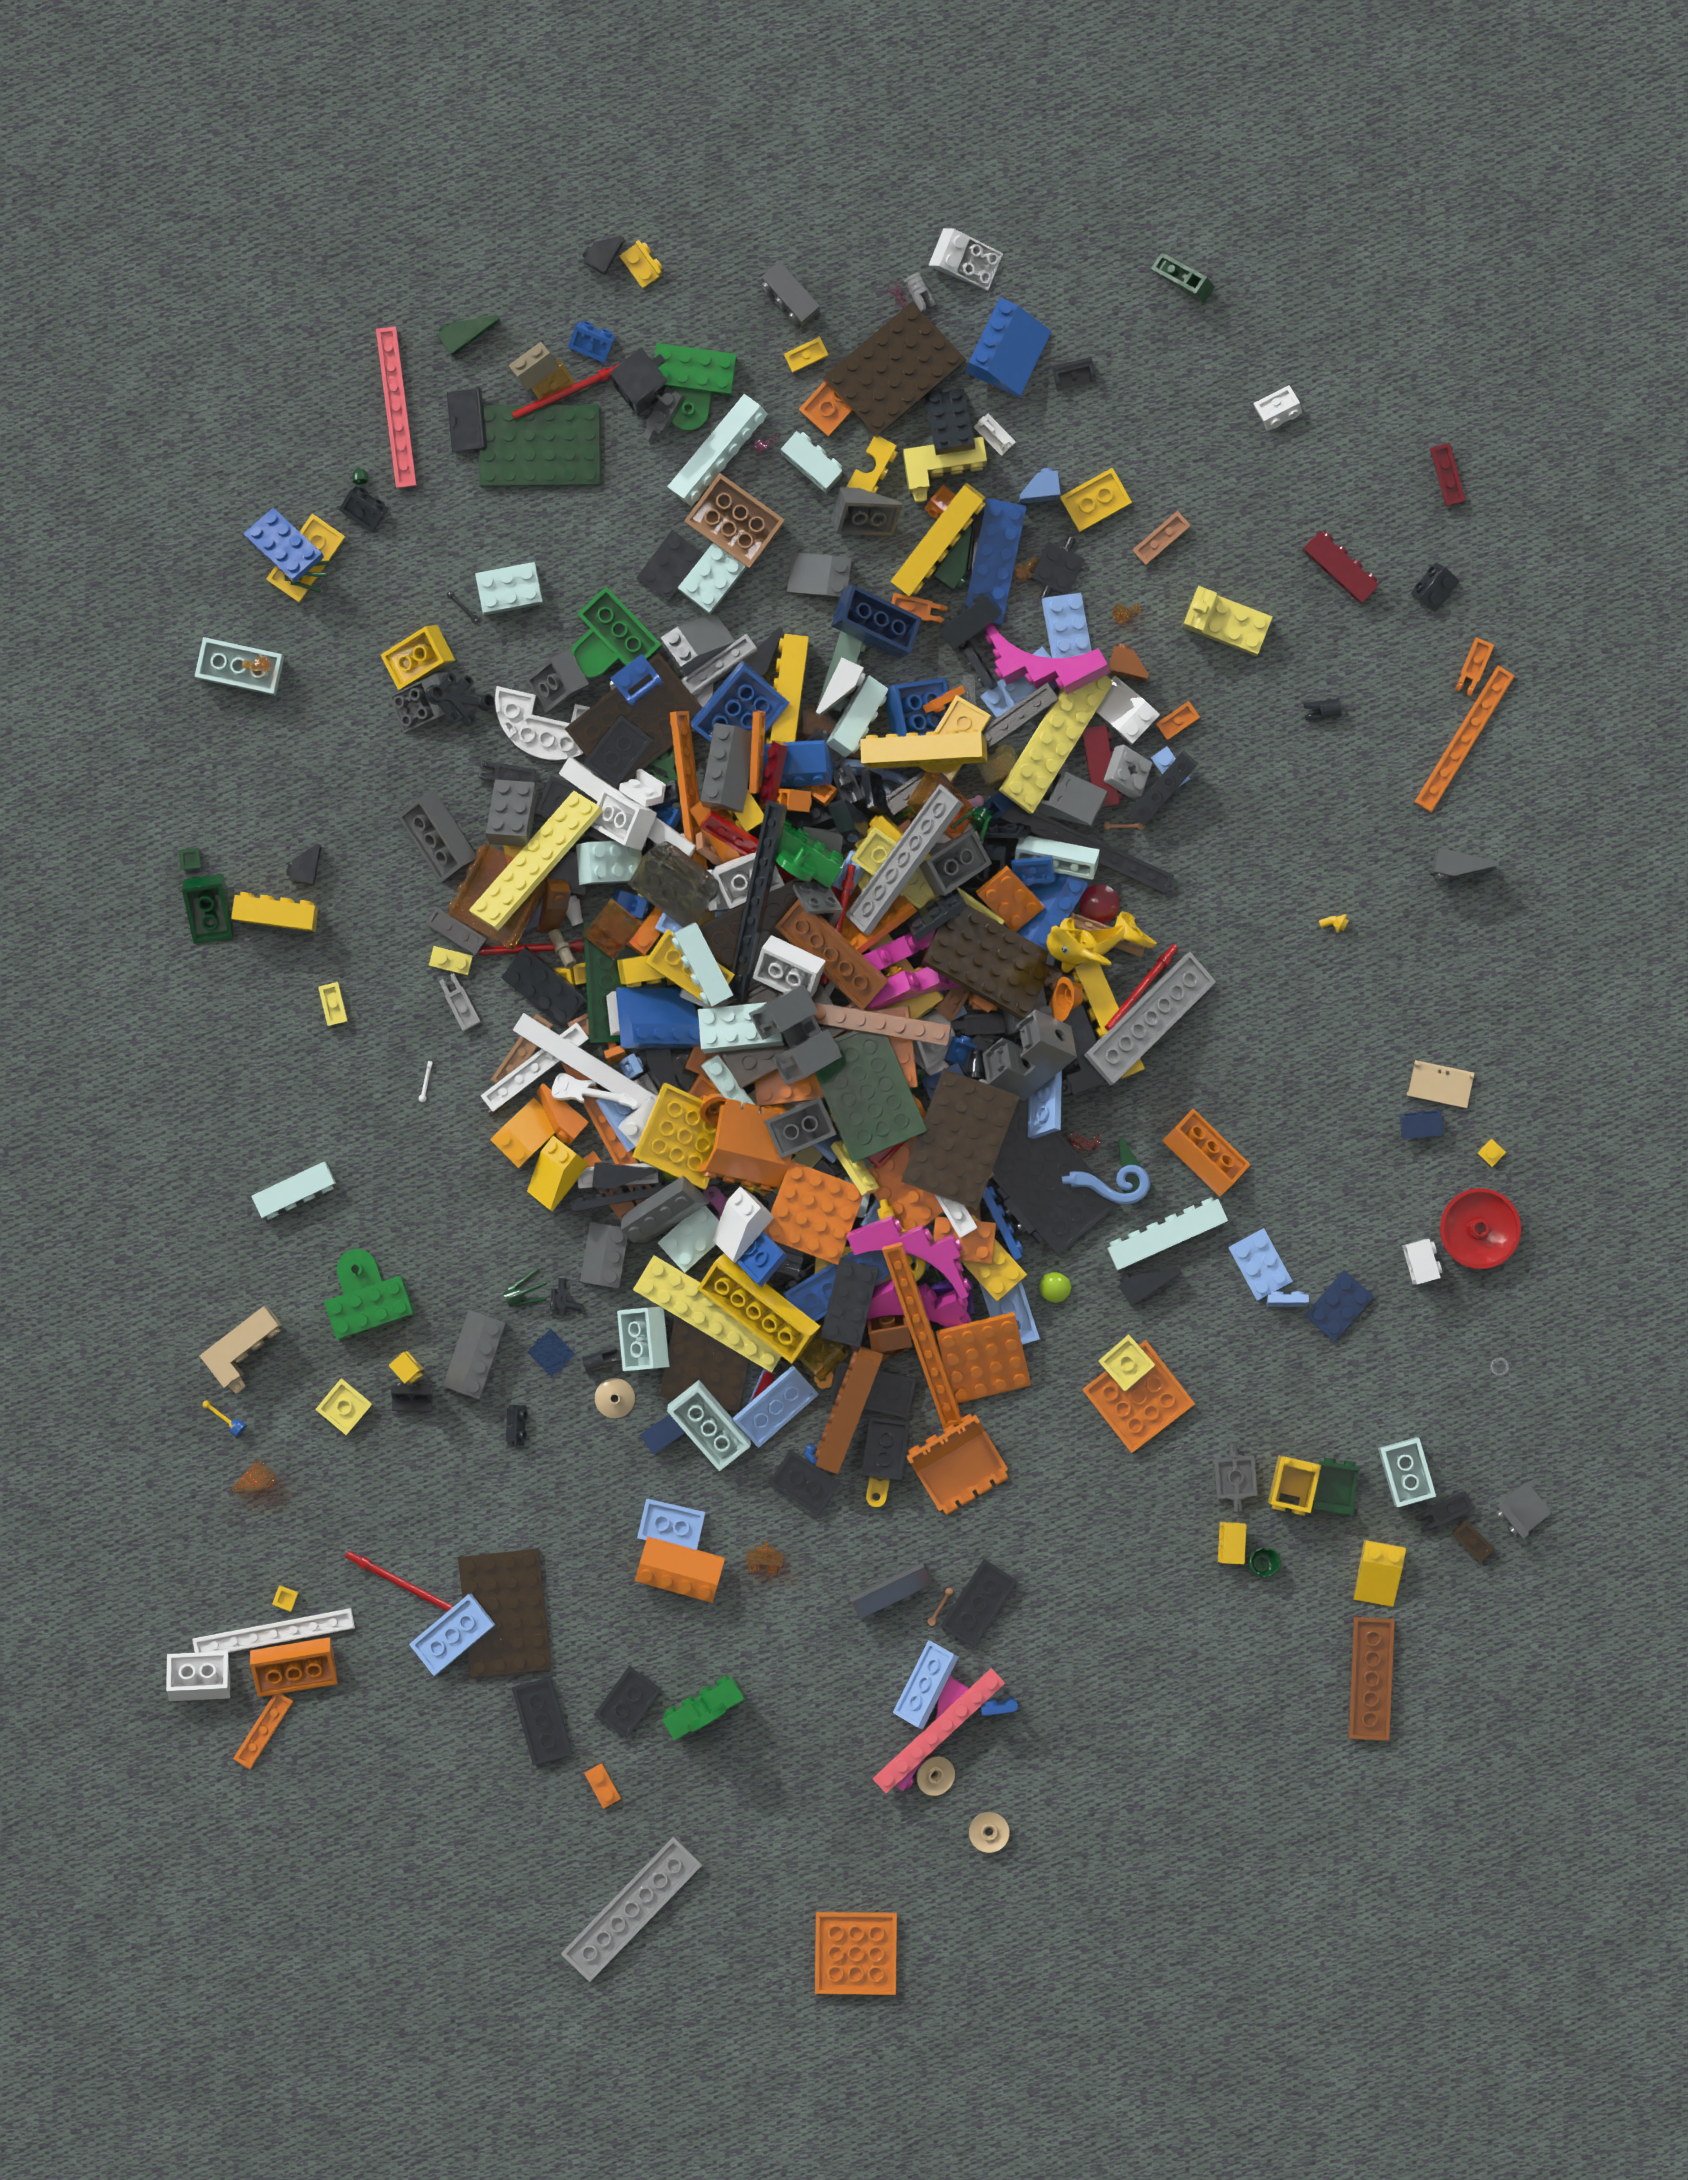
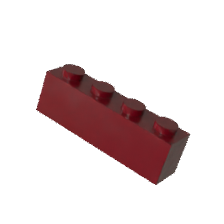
[1302,531,1378,604]
[1082,725,1122,808]

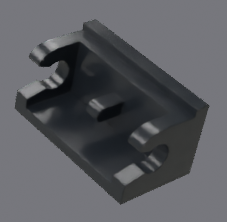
[1052,357,1096,390]

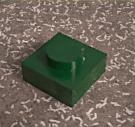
[179,848,201,870]

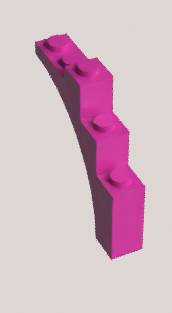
[984,623,1110,695]
[863,929,936,970]
[869,967,963,1010]
[847,1215,971,1299]
[867,1279,971,1328]

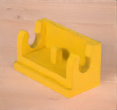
[1218,1522,1246,1564]

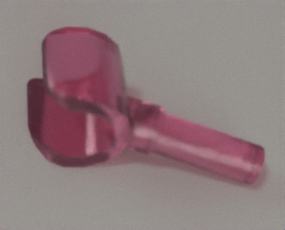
[888,281,907,309]
[753,433,781,453]

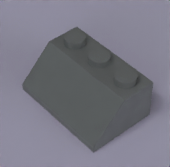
[580,1222,628,1288]

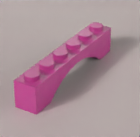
[895,1676,968,1791]

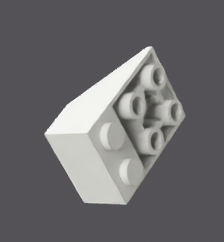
[929,228,1003,290]

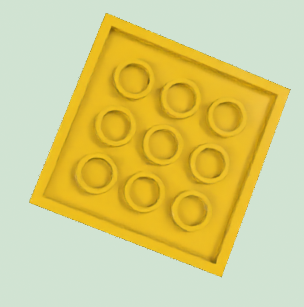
[632,1083,717,1190]

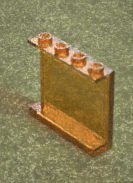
[447,843,551,949]

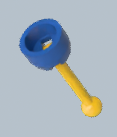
[202,1400,246,1438]

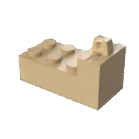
[200,1306,282,1393]

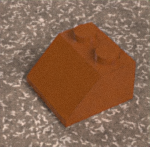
[1108,644,1149,682]

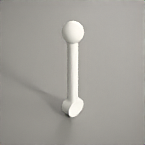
[419,1061,432,1103]

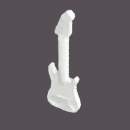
[552,1073,638,1109]

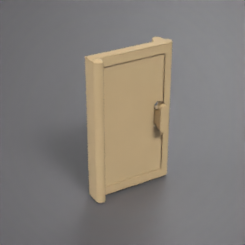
[1407,1060,1474,1108]

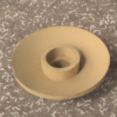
[595,1378,635,1418]
[917,1757,955,1796]
[969,1812,1009,1853]

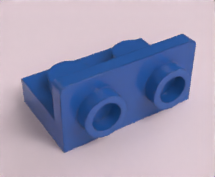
[568,321,616,363]
[1011,856,1057,886]

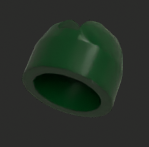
[352,468,369,485]

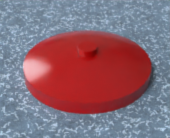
[1439,1188,1521,1269]

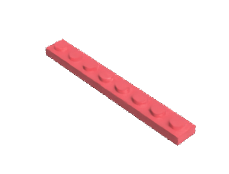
[376,326,417,489]
[872,1668,1005,1794]

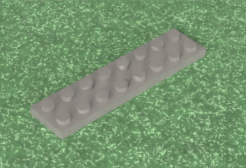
[845,784,963,936]
[1084,952,1216,1085]
[561,1836,702,1982]

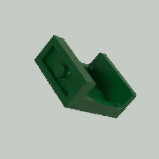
[1312,1457,1360,1515]

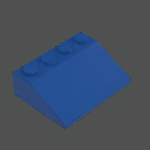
[965,297,1051,398]
[690,661,790,742]
[885,678,950,768]
[1004,873,1089,951]
[616,987,701,1049]

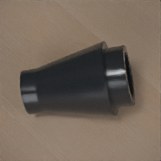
[967,1049,986,1080]

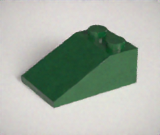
[182,874,233,944]

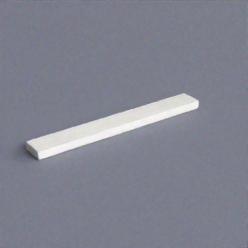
[559,757,696,863]
[513,1013,657,1108]
[192,1608,355,1653]

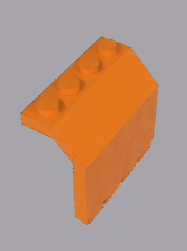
[698,1098,792,1192]
[906,1414,1009,1515]

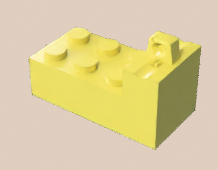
[903,437,987,502]
[1182,586,1272,656]

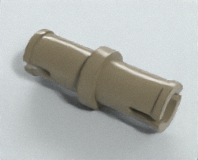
[548,929,577,969]

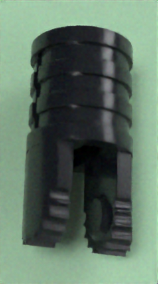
[1303,698,1342,720]
[581,1346,621,1375]

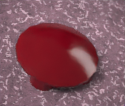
[1080,884,1119,924]

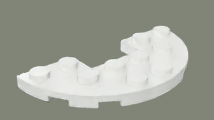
[495,686,590,760]

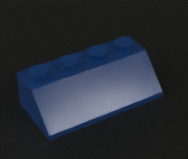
[749,740,834,788]

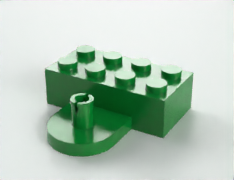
[655,343,737,431]
[571,587,663,678]
[776,819,845,888]
[324,1249,415,1340]
[662,1674,745,1741]

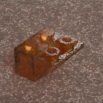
[582,899,642,960]

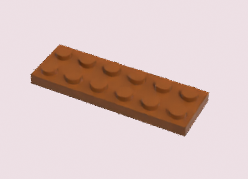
[775,899,889,1010]
[1348,1617,1395,1741]

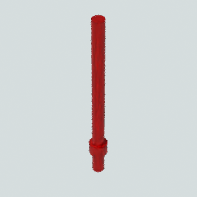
[512,364,619,420]
[821,864,856,984]
[479,939,584,955]
[1105,944,1178,1031]
[345,1550,454,1612]

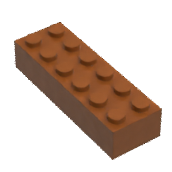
[814,1346,883,1474]

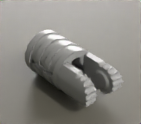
[904,272,936,312]

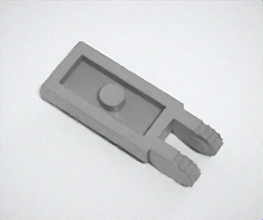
[439,973,481,1032]

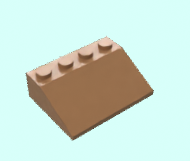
[684,473,785,569]

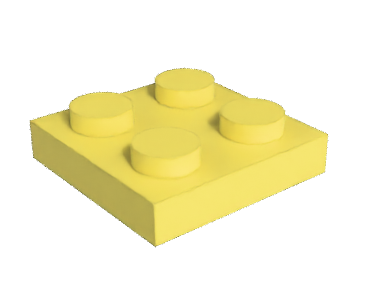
[1098,1334,1155,1391]
[315,1378,372,1435]

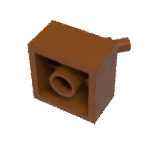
[867,1315,912,1365]

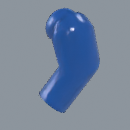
[804,1444,817,1465]

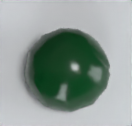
[1248,1547,1281,1578]

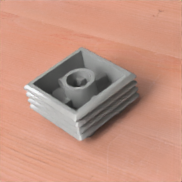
[1104,745,1152,799]

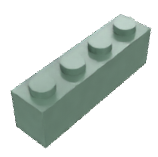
[818,631,867,713]

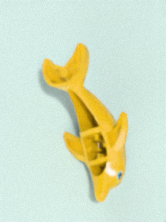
[1046,911,1157,973]

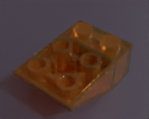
[906,772,973,839]

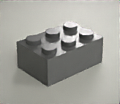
[762,261,820,328]
[486,779,538,847]

